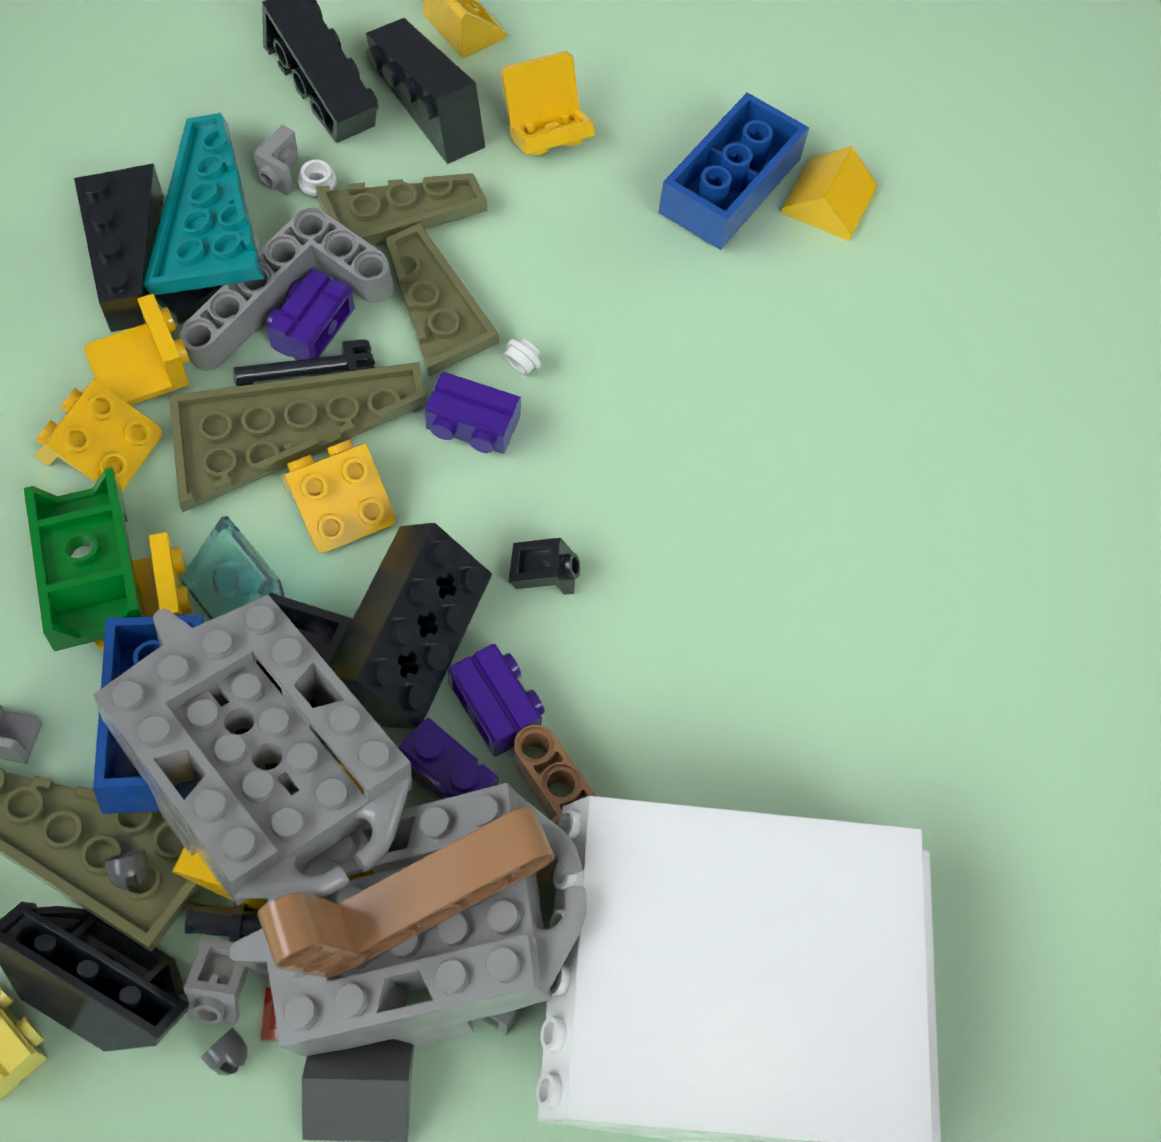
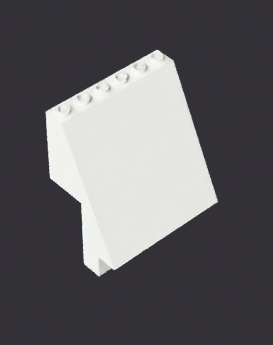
[536,796,941,1142]

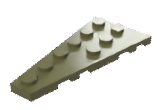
[169,362,426,513]
[0,768,201,952]

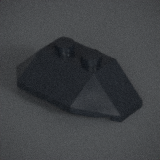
[0,902,190,1052]

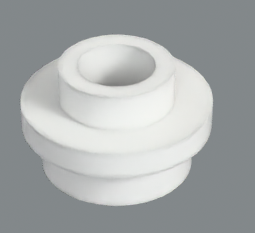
[297,160,336,197]
[503,338,541,376]

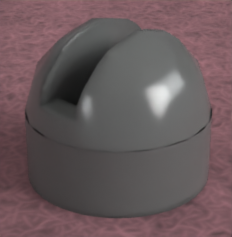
[104,849,149,890]
[201,1027,248,1075]

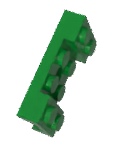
[24,467,145,652]

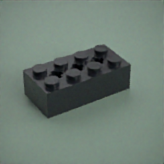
[329,522,492,729]

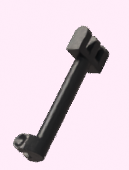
[233,339,376,387]

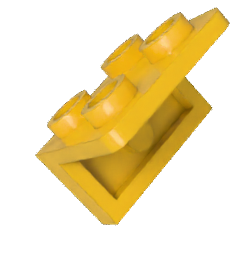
[501,51,595,155]
[84,294,190,405]
[33,379,162,491]
[280,439,396,553]
[95,532,193,651]

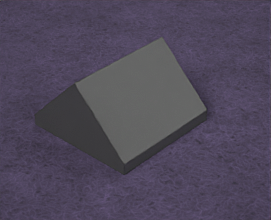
[302,1039,414,1142]

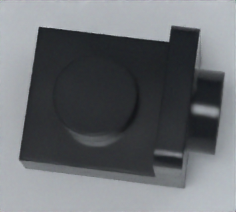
[508,537,580,595]

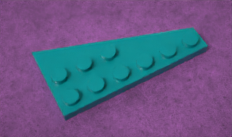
[143,113,264,295]

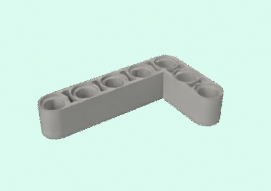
[179,208,394,370]

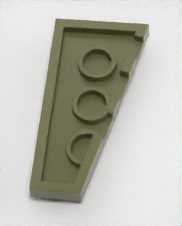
[316,173,487,245]
[385,223,499,376]

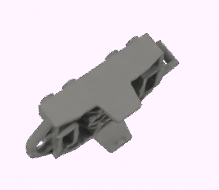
[93,595,412,906]
[229,783,586,1057]

